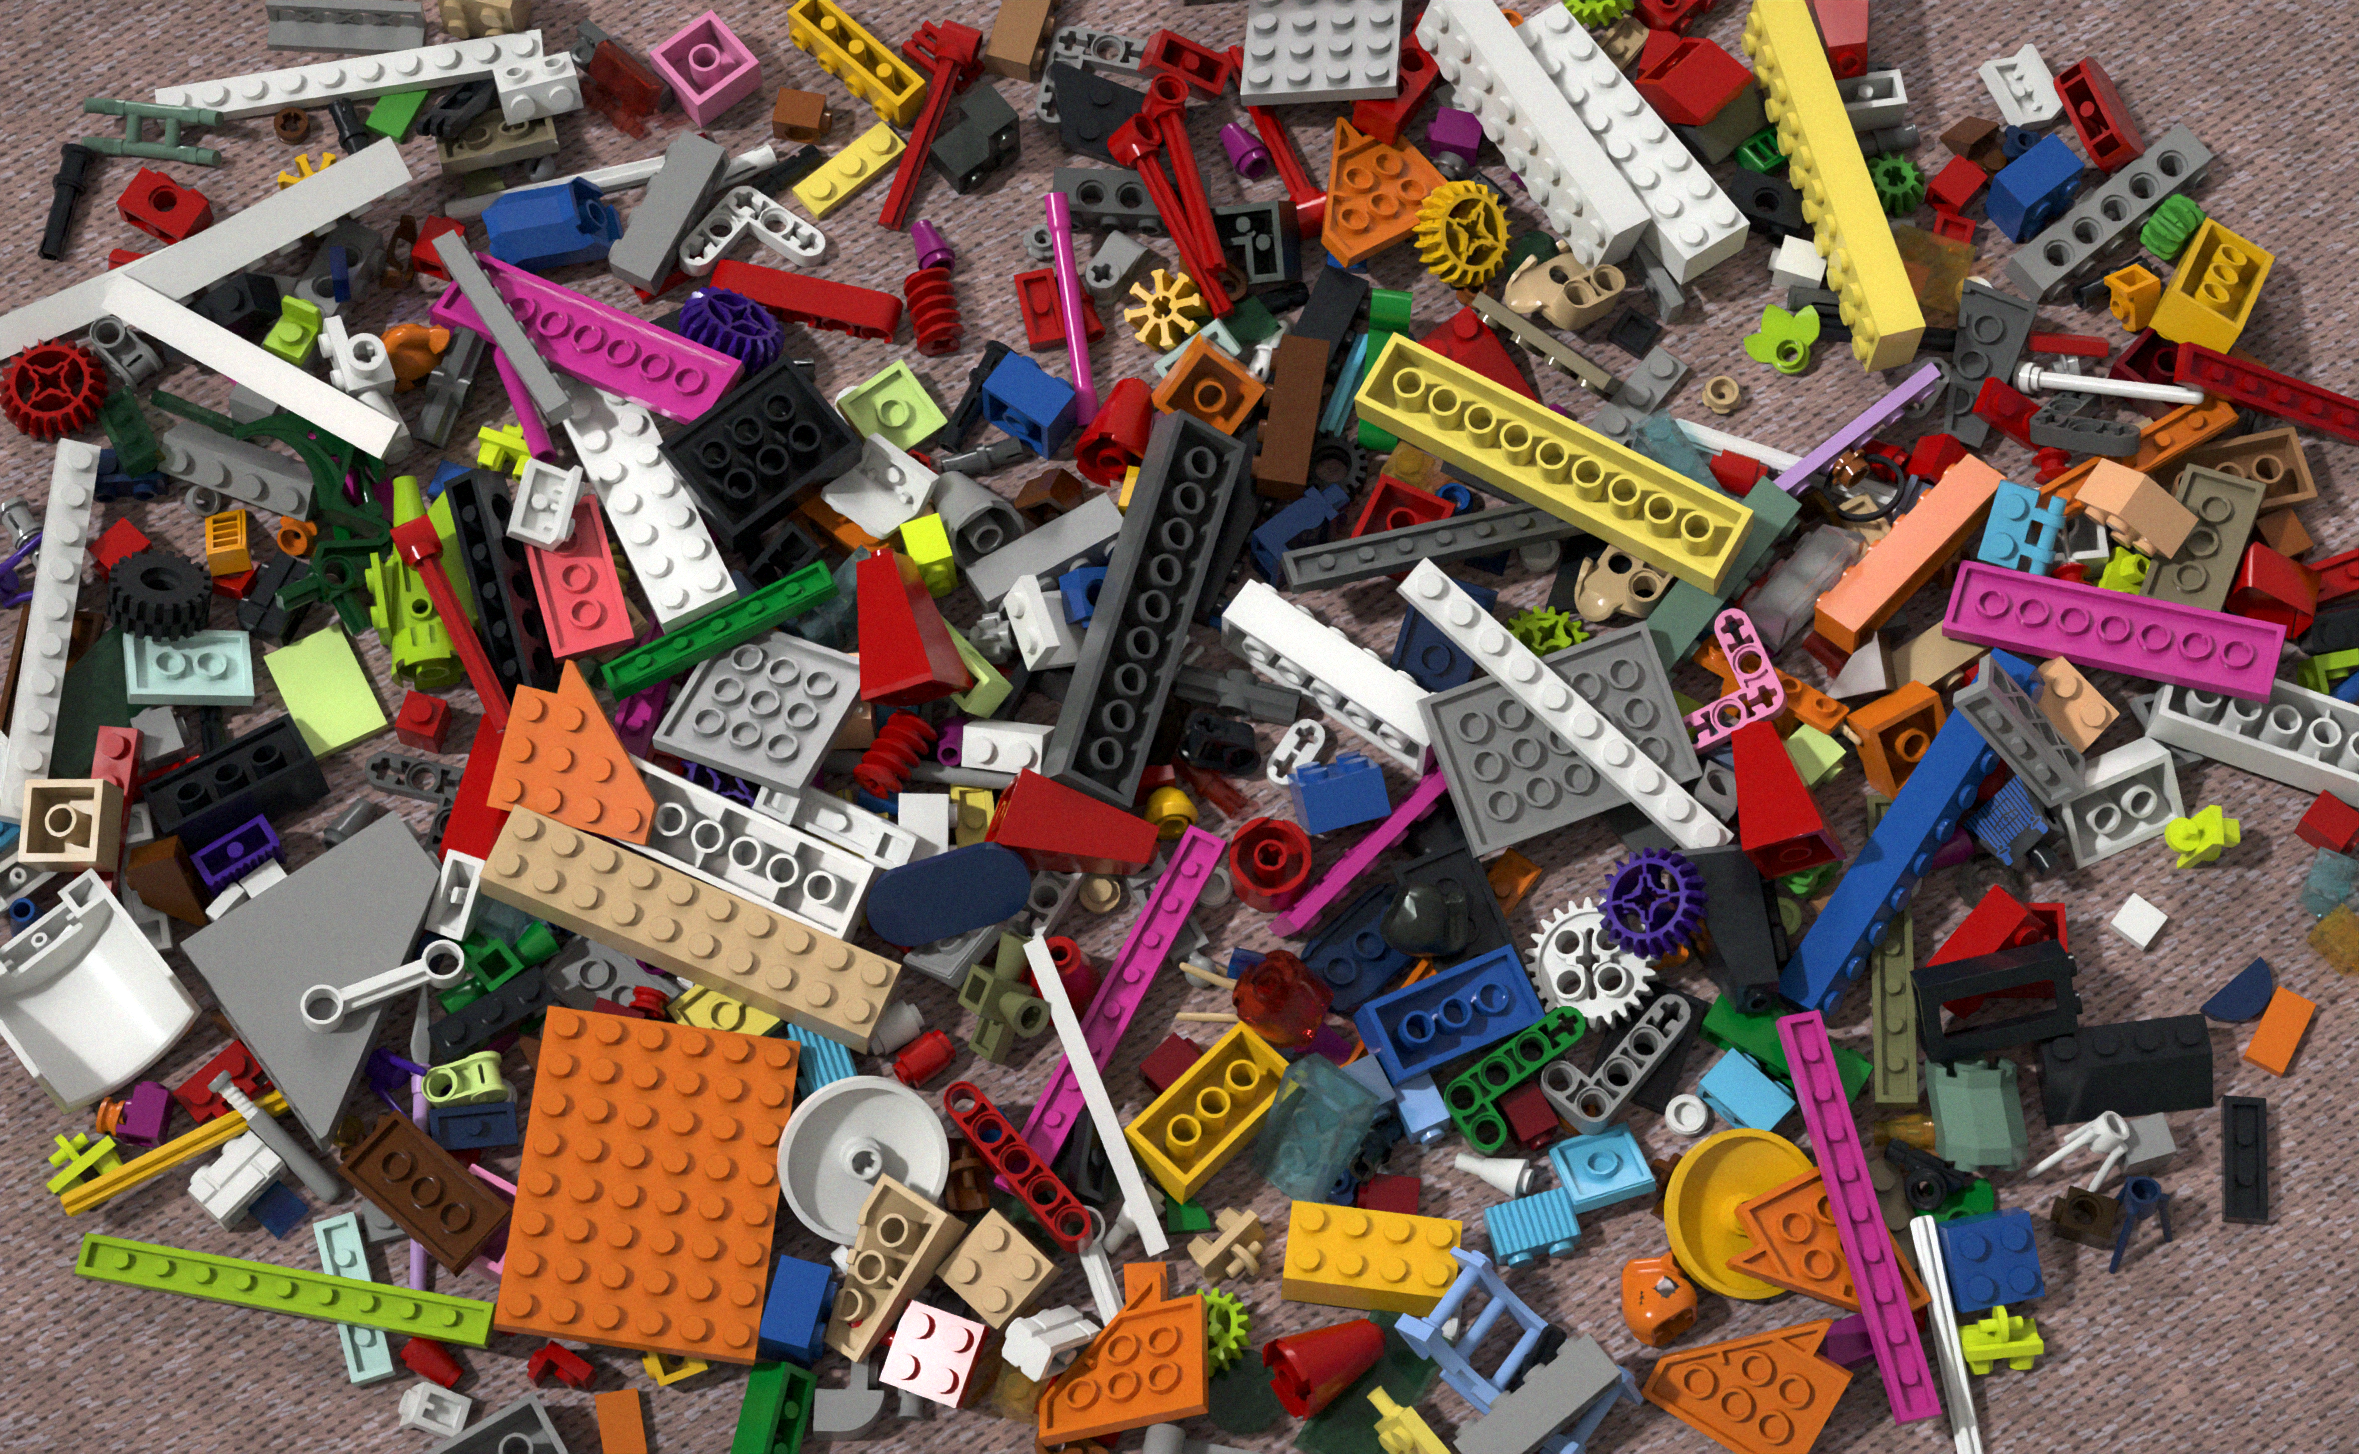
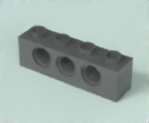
[1053,167,1212,235]

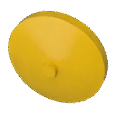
[1664,1128,1814,1300]

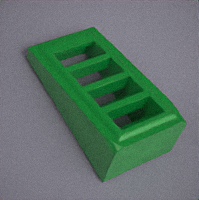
[1734,123,1789,177]

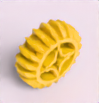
[1412,180,1514,288]

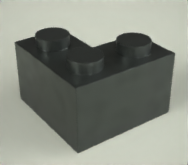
[929,83,1021,195]
[1210,200,1303,284]

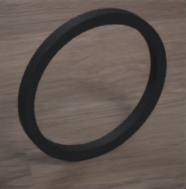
[1824,454,1905,522]

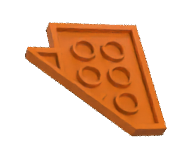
[1321,116,1461,269]
[486,659,659,846]
[1725,1166,1932,1314]
[1039,1271,1209,1447]
[1641,1318,1854,1454]

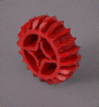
[0,337,109,443]

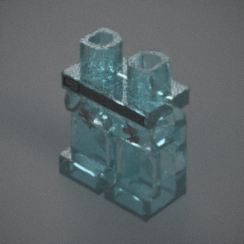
[796,545,871,651]

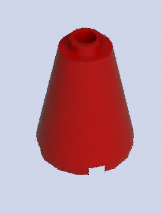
[1073,377,1154,488]
[1020,936,1102,1027]
[1262,1318,1387,1421]

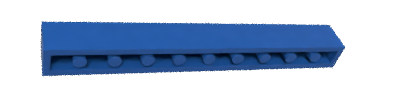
[1778,647,2045,1024]

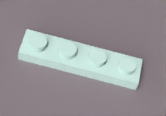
[313,1211,397,1387]

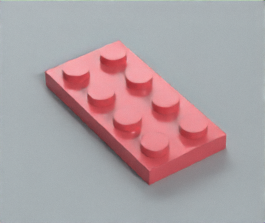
[523,494,636,665]

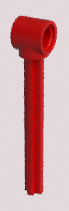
[877,19,984,232]
[1222,45,1327,241]
[1141,72,1227,277]
[1107,113,1235,320]
[389,513,512,734]

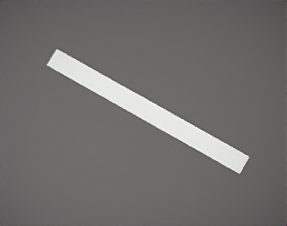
[1023,935,1169,1257]

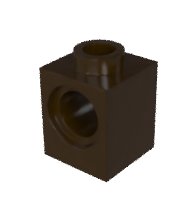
[2049,1185,2120,1251]

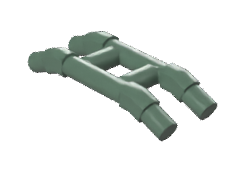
[81,97,224,166]

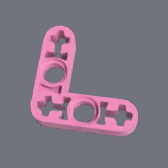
[1682,608,1788,756]

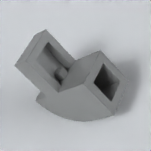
[813,1352,886,1441]

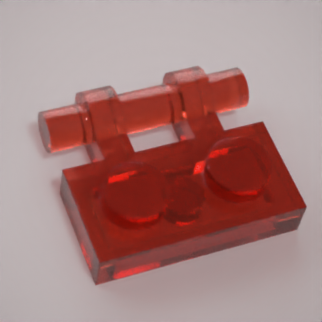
[579,39,665,139]

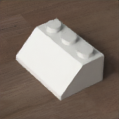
[2052,736,2186,870]

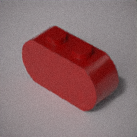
[2053,56,2146,176]

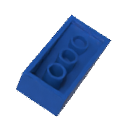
[1352,943,1546,1089]

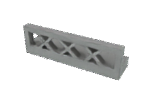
[265,0,427,55]
[1953,654,2085,809]

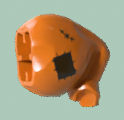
[379,323,451,393]
[1620,1250,1698,1348]

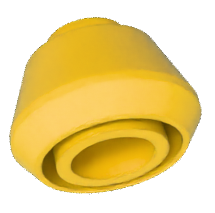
[1143,786,1199,840]

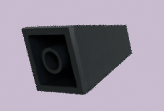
[1668,844,1780,1014]

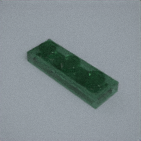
[94,385,167,480]

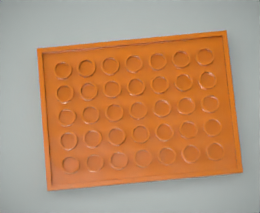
[493,1005,801,1366]

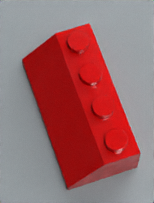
[437,713,511,866]

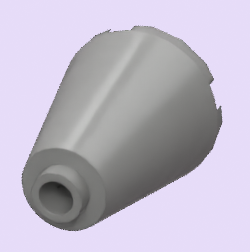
[931,471,1025,571]

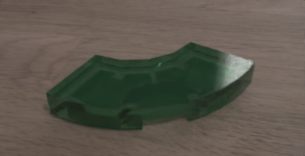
[1190,293,1282,346]
[149,389,251,442]

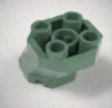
[1925,1053,2028,1172]

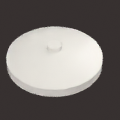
[777,1076,949,1246]

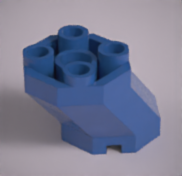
[481,176,624,274]

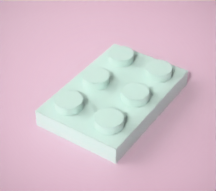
[123,630,255,706]

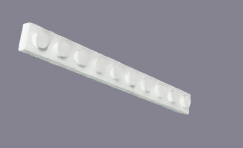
[155,29,545,130]
[0,438,101,825]
[1396,557,1734,850]

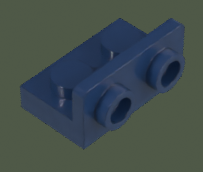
[93,446,169,503]

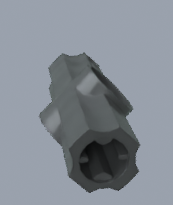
[412,326,490,451]
[1174,664,1302,727]

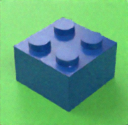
[1983,133,2085,244]
[982,350,1077,461]
[1287,751,1392,835]
[1936,1206,2045,1313]
[758,1254,838,1370]

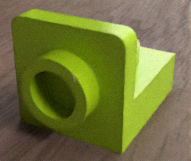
[263,295,323,367]
[2297,648,2359,696]

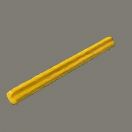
[60,1089,291,1217]

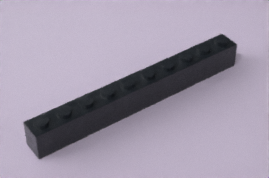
[1191,264,1372,628]

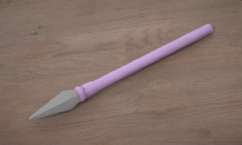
[409,985,436,1291]

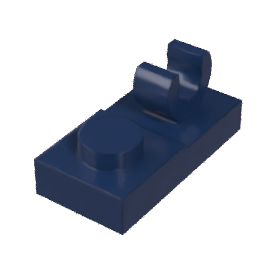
[429,1102,518,1153]

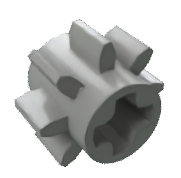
[970,611,1019,665]

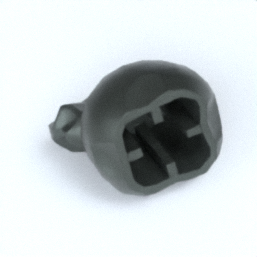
[1379,881,1475,957]

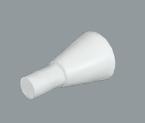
[1454,1152,1534,1200]
[1101,1182,1166,1255]

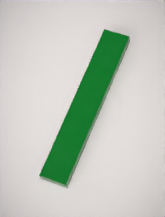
[600,559,840,702]

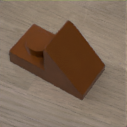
[1939,116,2011,191]

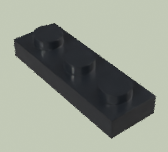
[427,966,560,1064]
[2221,1095,2268,1224]

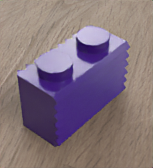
[189,814,287,900]

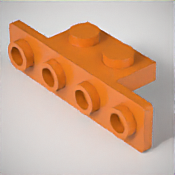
[1692,634,1850,741]

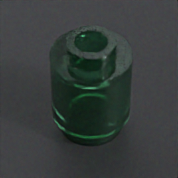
[1505,231,1559,281]

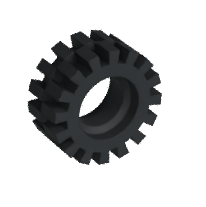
[1306,431,1368,503]

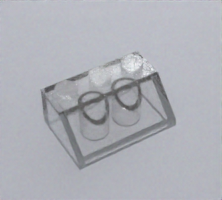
[1741,524,1866,653]

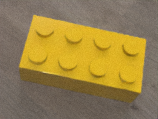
[2148,217,2276,354]
[1123,1020,1303,1205]
[1280,1200,1463,1320]

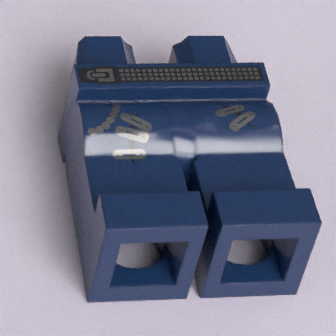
[1249,483,1350,591]

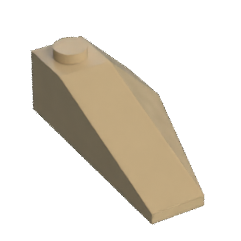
[824,1173,968,1364]

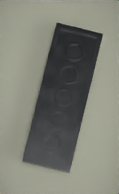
[1392,838,1567,1090]

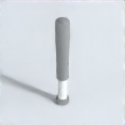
[207,1069,343,1203]

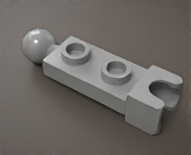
[1120,852,1217,988]

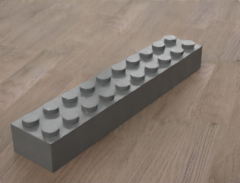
[1040,409,1247,811]

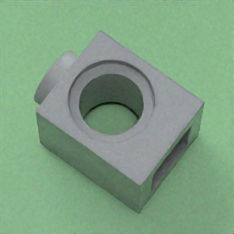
[1687,760,1737,825]

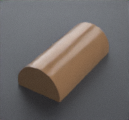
[2148,426,2319,515]

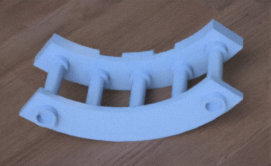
[1394,1246,1644,1454]

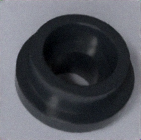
[1904,1168,1948,1211]

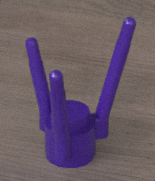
[0,531,43,609]
[365,1047,453,1120]

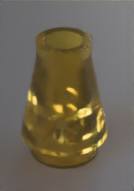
[1874,1112,1934,1150]

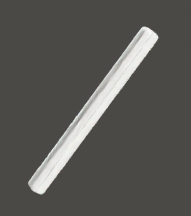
[445,155,666,223]
[1670,418,1898,512]
[1910,1215,1984,1454]

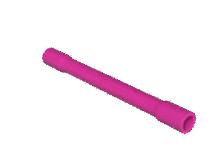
[1044,192,1099,429]
[488,343,557,464]

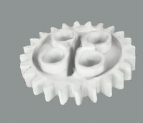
[1525,897,1661,1033]

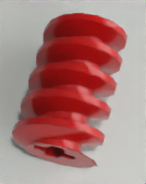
[903,267,964,357]
[852,708,938,800]

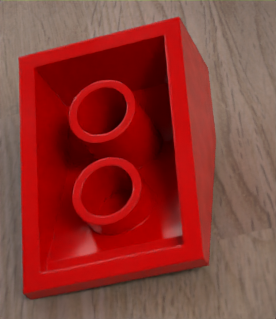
[1417,306,1541,405]

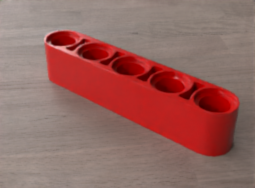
[709,259,904,344]
[943,1081,1094,1254]

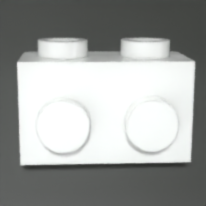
[1978,43,2065,131]
[506,458,585,552]

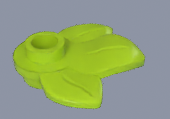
[1743,304,1821,375]

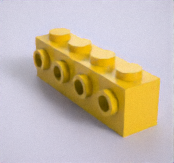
[787,0,927,129]

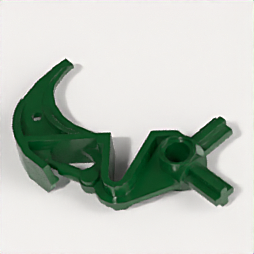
[232,412,393,637]

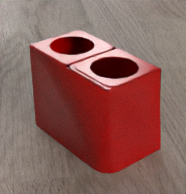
[2225,541,2322,640]

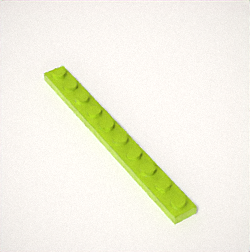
[74,1232,497,1349]

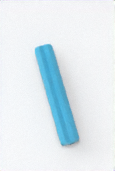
[1318,333,1368,439]

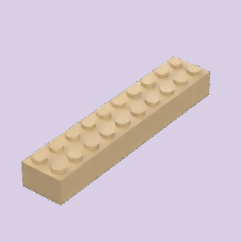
[479,804,902,1055]

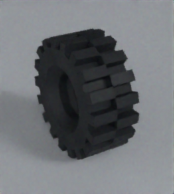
[106,550,213,642]

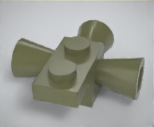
[949,929,1050,1065]

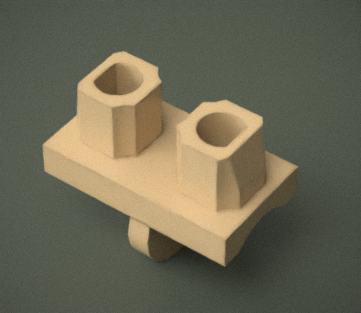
[1187,1206,1267,1289]

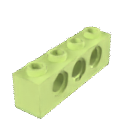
[940,614,1014,719]

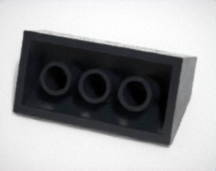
[139,713,331,862]
[2031,1013,2213,1127]

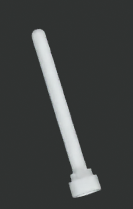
[2013,361,2204,405]

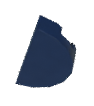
[2199,956,2273,1024]

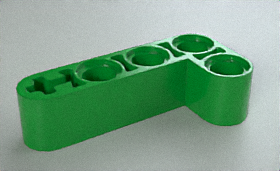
[1357,288,1413,453]
[1443,1006,1586,1156]

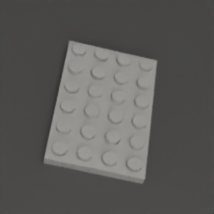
[1416,621,1703,858]

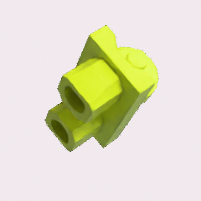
[477,422,553,484]
[2092,546,2151,595]
[2164,805,2241,869]
[46,1132,123,1196]
[1958,1305,2044,1375]

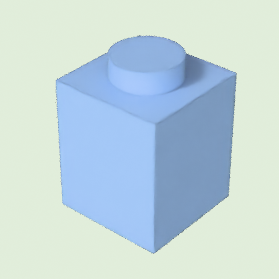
[1393,1073,1451,1145]

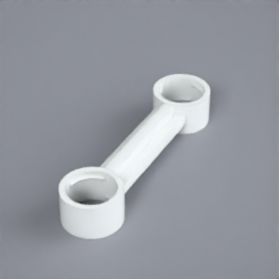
[300,940,465,1034]
[1063,1205,1124,1328]

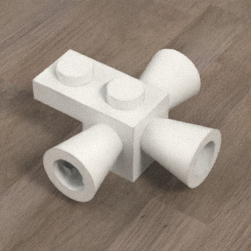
[318,315,398,422]

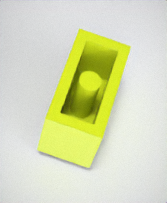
[899,513,959,598]

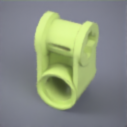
[421,1051,509,1109]

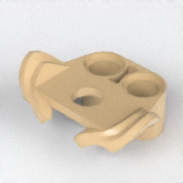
[1505,239,1626,331]
[1574,544,1680,622]

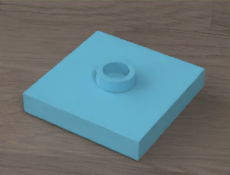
[1547,1122,1656,1215]

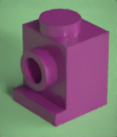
[115,1081,176,1149]

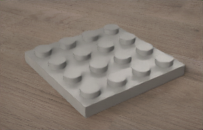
[1240,0,1405,106]
[652,628,861,799]

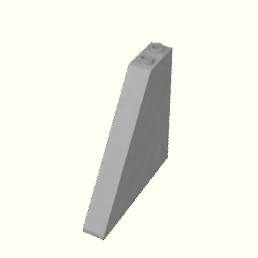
[180,810,443,1153]

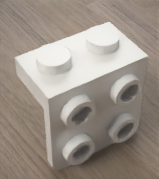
[820,432,940,539]
[1003,574,1087,671]

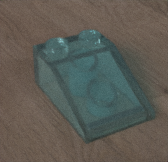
[1249,1052,1381,1204]

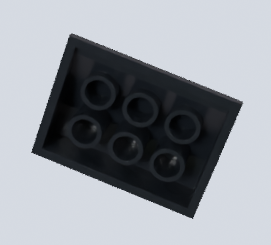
[657,353,862,554]

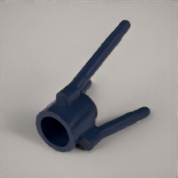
[2108,1176,2173,1274]

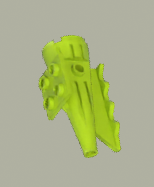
[365,475,483,690]

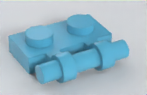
[1977,479,2068,576]

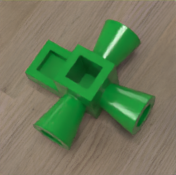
[435,920,561,1034]

